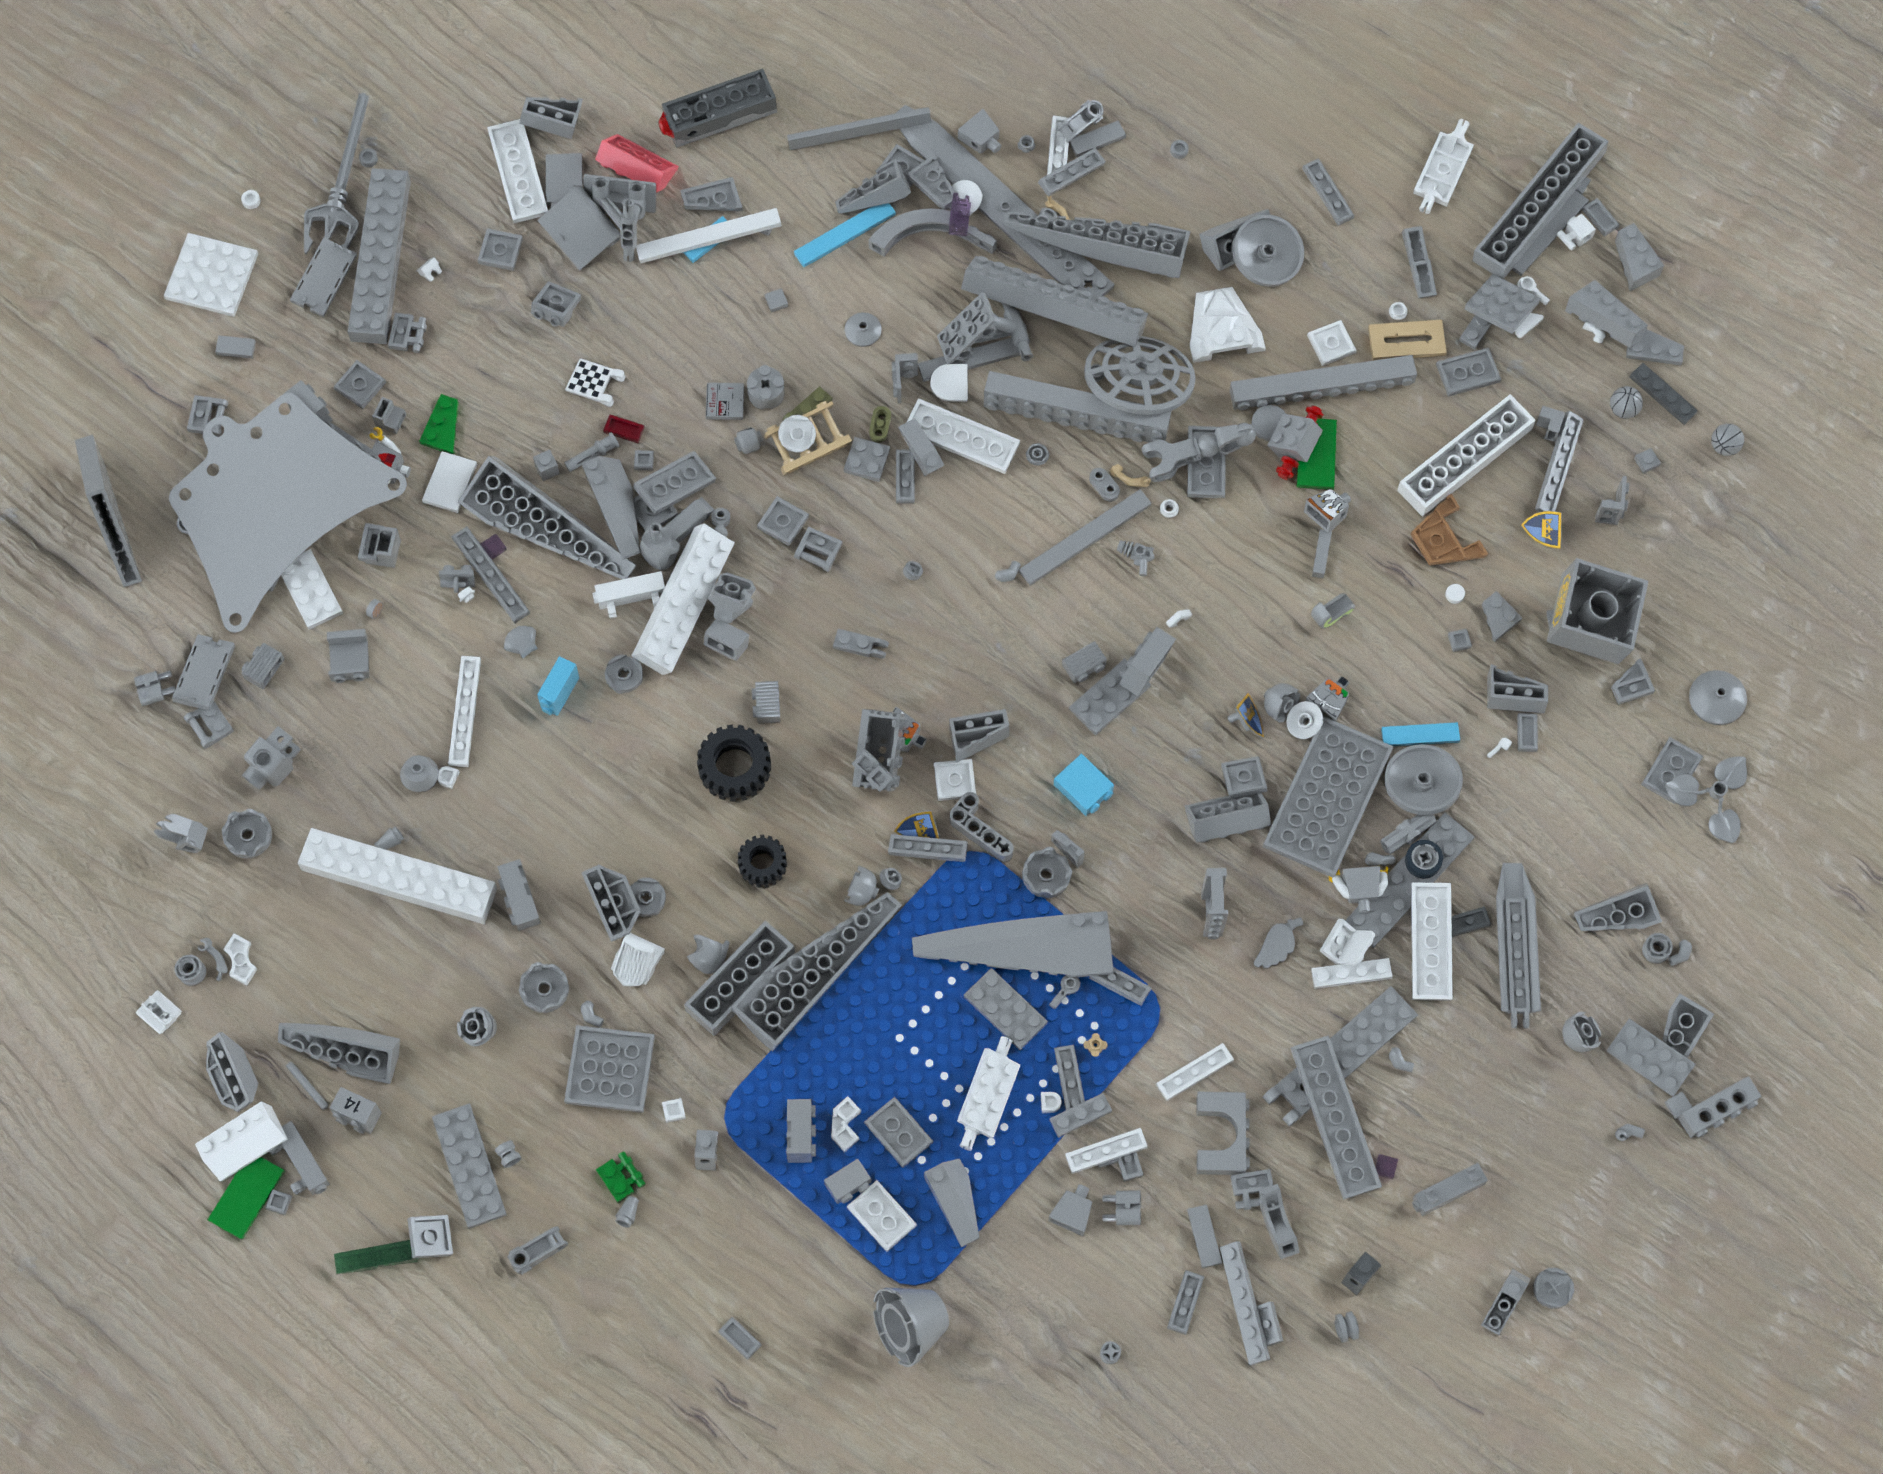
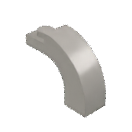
[1258,1184,1300,1259]

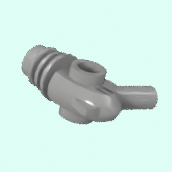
[1117,540,1154,576]

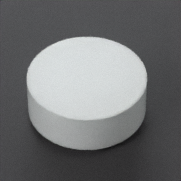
[241,190,261,209]
[1445,584,1465,604]

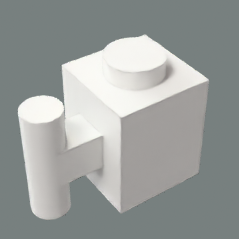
[1557,214,1596,251]

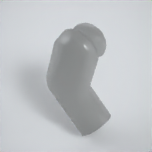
[995,561,1021,582]
[1365,852,1395,866]
[581,1001,604,1028]
[1389,1047,1414,1073]
[1615,1124,1645,1141]

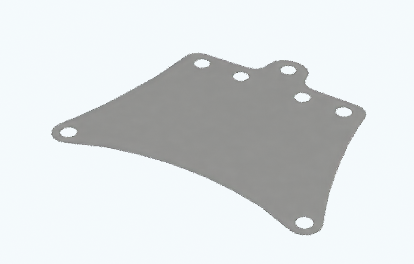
[169,393,407,633]

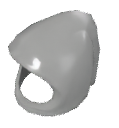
[687,935,729,974]

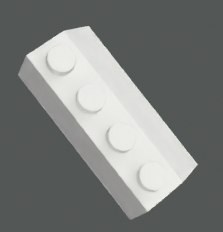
[195,1102,288,1182]

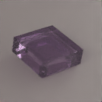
[480,534,507,559]
[1375,1154,1398,1179]

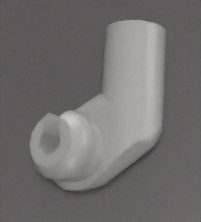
[1668,940,1692,966]

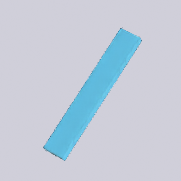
[794,203,896,268]

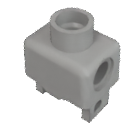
[242,726,301,790]

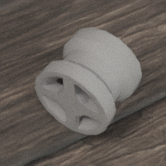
[1100,1341,1121,1364]

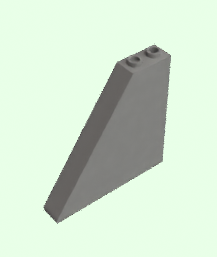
[75,435,142,587]

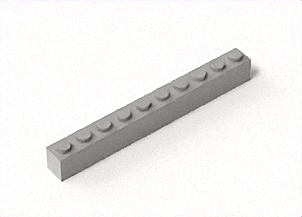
[1229,355,1417,410]

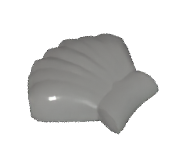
[504,626,538,658]

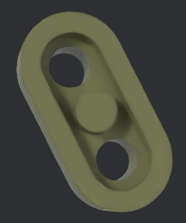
[869,406,891,443]

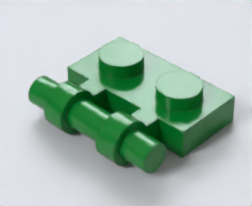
[596,1151,646,1203]

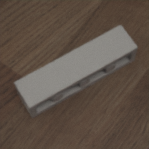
[1312,529,1332,578]

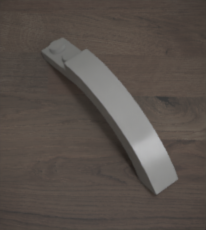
[869,209,997,257]

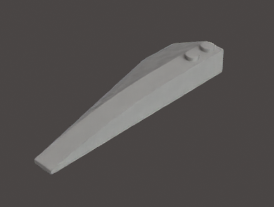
[731,892,902,1052]

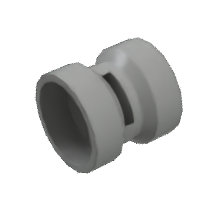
[495,1140,522,1168]

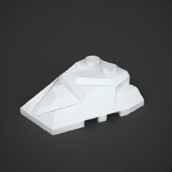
[1190,287,1266,363]

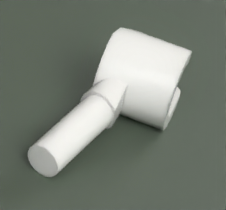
[1487,738,1512,758]

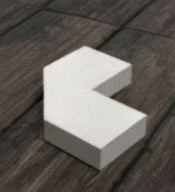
[831,1096,861,1153]

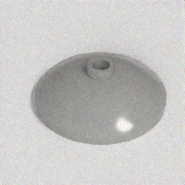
[1689,670,1747,725]

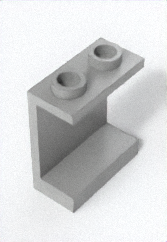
[327,629,370,683]

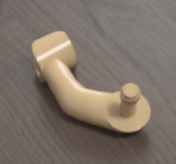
[1045,196,1071,220]
[1110,464,1151,487]

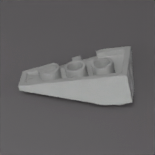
[835,159,911,214]
[1199,209,1270,271]
[1662,993,1714,1058]
[924,1158,979,1247]

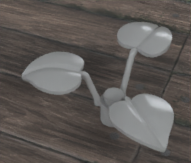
[1665,757,1747,843]

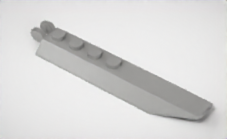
[1496,863,1541,1028]

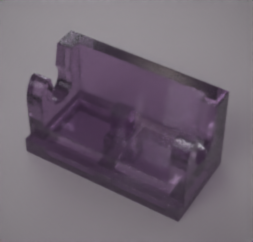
[949,192,971,236]

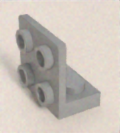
[892,353,918,403]
[1595,476,1629,525]

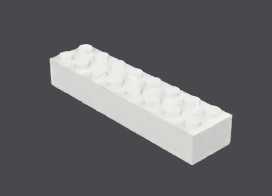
[1397,394,1535,517]
[632,523,734,675]

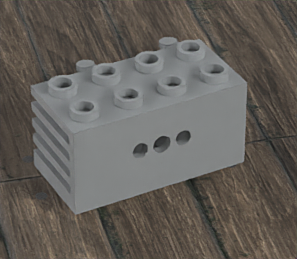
[852,709,908,791]

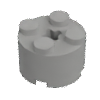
[747,365,785,409]

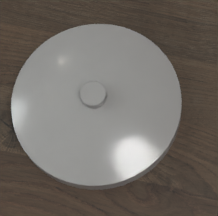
[1232,215,1304,287]
[1385,745,1463,815]

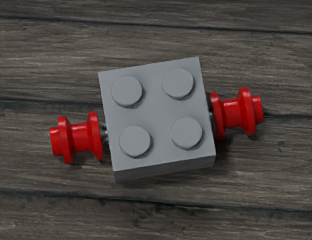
[1267,405,1323,480]

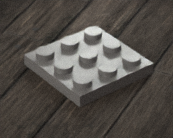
[1465,274,1540,334]

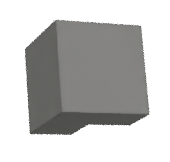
[372,397,406,434]
[1536,406,1565,442]

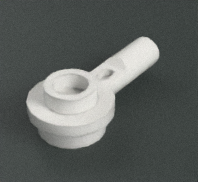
[1517,276,1550,305]

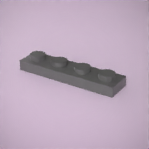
[1629,363,1698,425]

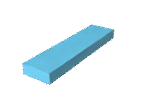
[1381,722,1460,747]

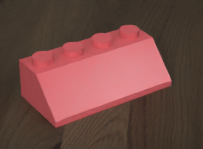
[595,134,679,193]

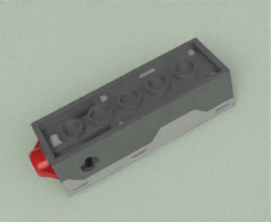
[658,68,777,148]

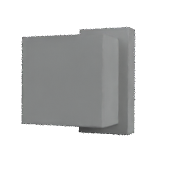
[358,523,401,568]

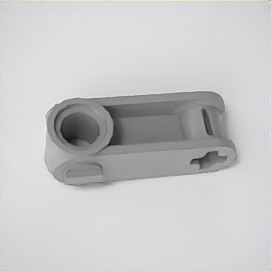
[1056,100,1104,143]
[507,1226,568,1275]

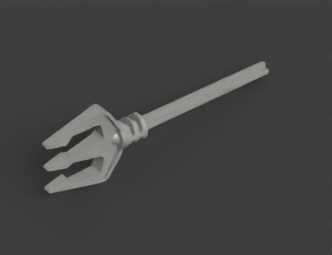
[304,93,369,254]

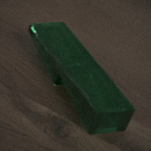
[334,1240,419,1275]

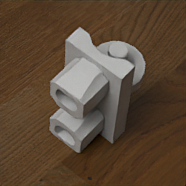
[439,565,475,593]

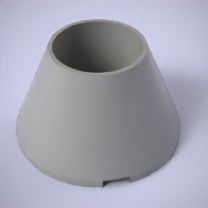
[873,1288,949,1367]

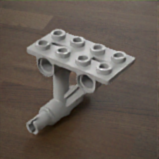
[583,174,656,262]
[937,292,1033,364]

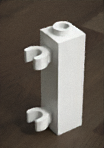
[592,571,665,619]

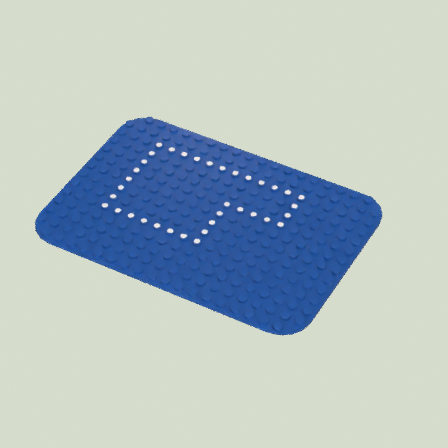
[724,851,1160,1286]

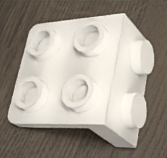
[1320,919,1375,965]

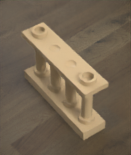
[764,401,852,476]

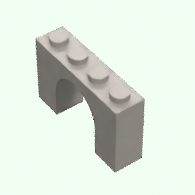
[1196,1092,1250,1175]

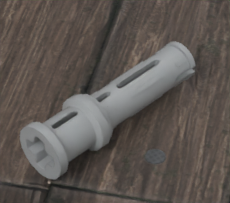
[564,432,620,472]

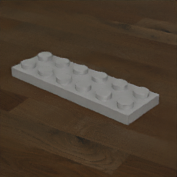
[432,1103,507,1229]

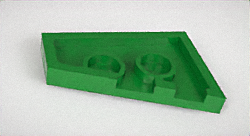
[419,394,459,455]

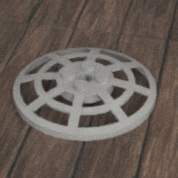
[1084,336,1195,415]

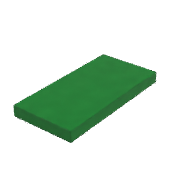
[1296,419,1337,490]
[207,1157,285,1240]

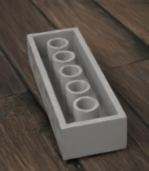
[684,920,795,1036]

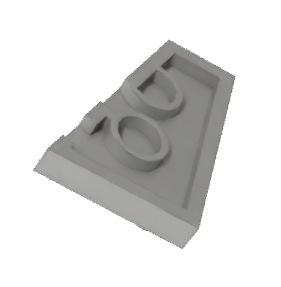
[907,154,957,210]
[680,177,743,211]

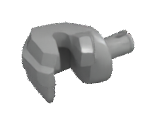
[639,522,680,570]

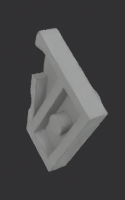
[1482,591,1522,642]
[1611,659,1655,705]
[1051,830,1085,868]

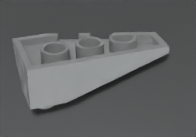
[1574,883,1662,931]

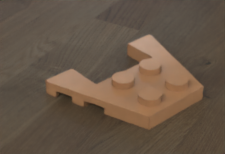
[1411,494,1488,566]

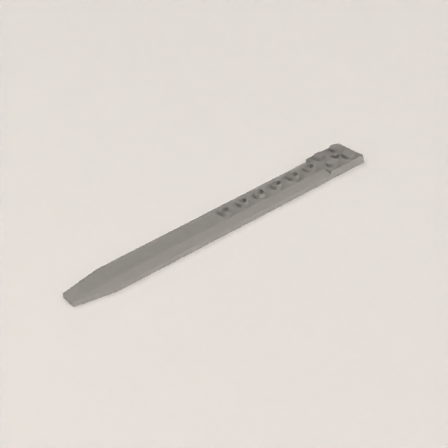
[895,105,1114,297]

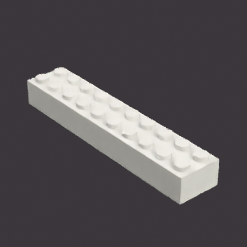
[298,828,497,925]

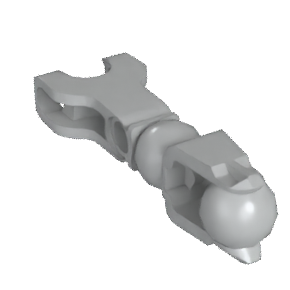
[1142,423,1256,482]

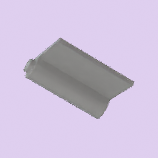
[538,185,621,270]

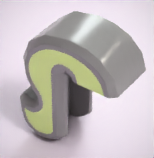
[1311,593,1355,629]

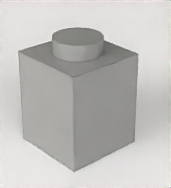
[533,450,560,481]

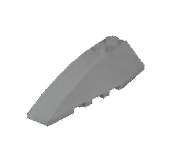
[581,456,640,560]

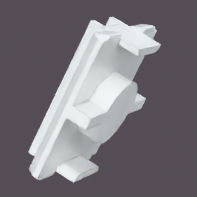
[136,990,182,1034]

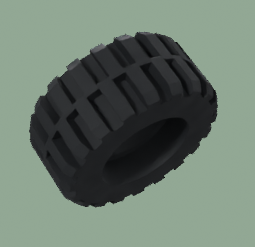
[697,724,771,802]

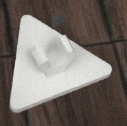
[1515,313,1544,338]

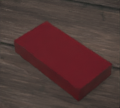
[603,414,645,444]

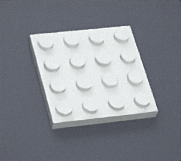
[164,233,258,317]

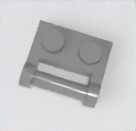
[187,395,228,437]
[794,527,843,572]
[184,701,234,749]

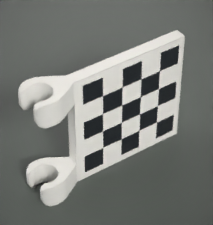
[565,359,626,407]

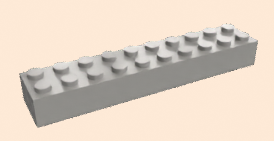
[1473,123,1608,279]
[348,168,411,344]
[961,256,1148,347]
[984,371,1172,442]

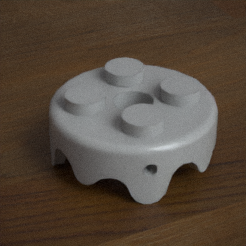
[222,809,272,858]
[1022,847,1072,898]
[519,962,569,1013]

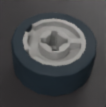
[1405,839,1444,879]

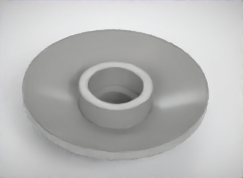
[845,313,881,347]

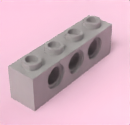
[1678,1076,1762,1138]

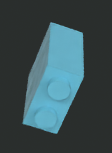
[537,656,580,716]
[1053,753,1114,816]

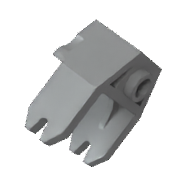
[154,814,208,853]

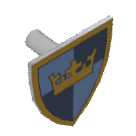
[1521,511,1562,549]
[1228,693,1264,738]
[894,810,940,839]

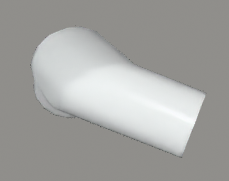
[1583,321,1606,343]

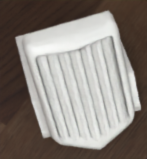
[611,933,665,986]

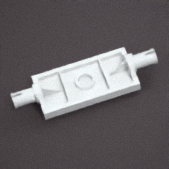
[1413,119,1474,214]
[957,1036,1020,1151]

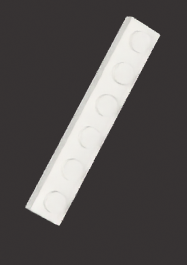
[448,656,481,767]

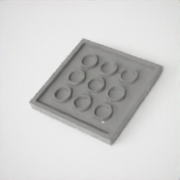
[564,1025,655,1113]

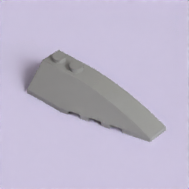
[278,1023,400,1084]

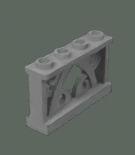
[1201,868,1228,939]

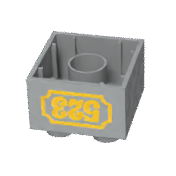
[1547,558,1648,664]

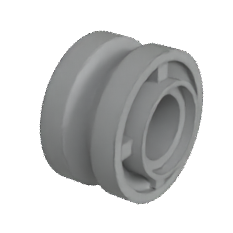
[1642,933,1673,964]
[175,955,206,986]
[1334,1311,1359,1343]

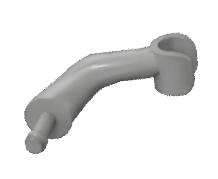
[198,938,228,981]

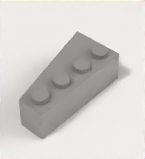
[1565,280,1648,348]

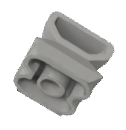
[708,572,756,623]

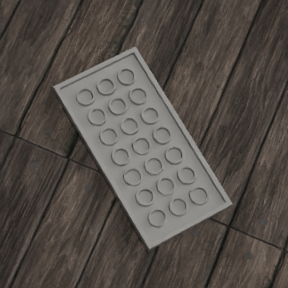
[1263,716,1394,878]

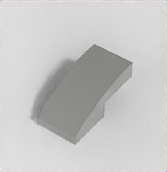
[852,749,893,791]

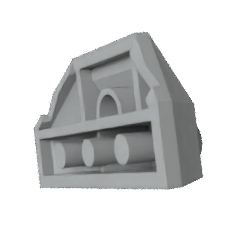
[581,865,641,942]
[206,1032,258,1112]

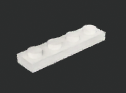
[1047,116,1069,175]
[1311,958,1392,989]
[1156,1043,1234,1101]
[1065,1128,1148,1174]

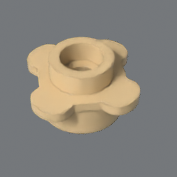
[1084,1033,1107,1057]

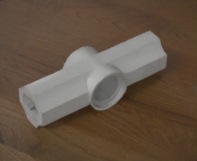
[1380,814,1437,855]

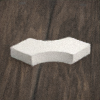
[223,933,257,986]

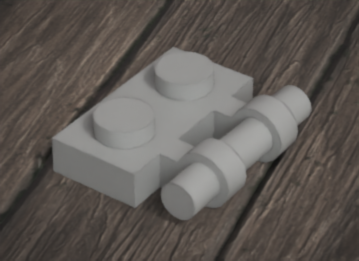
[388,313,427,353]
[1230,1169,1273,1210]

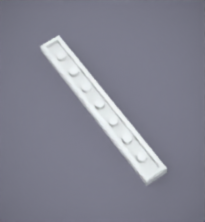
[636,208,782,264]

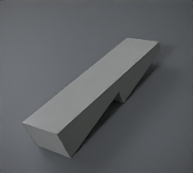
[1402,226,1437,299]

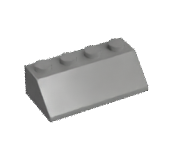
[1184,793,1271,842]

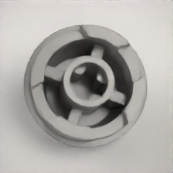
[400,755,439,792]
[457,1007,497,1046]

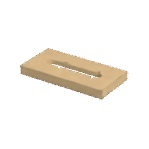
[1368,320,1447,361]

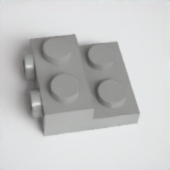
[531,281,581,327]

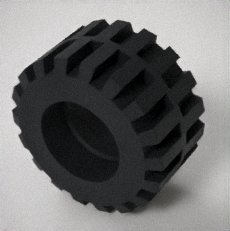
[738,835,787,888]

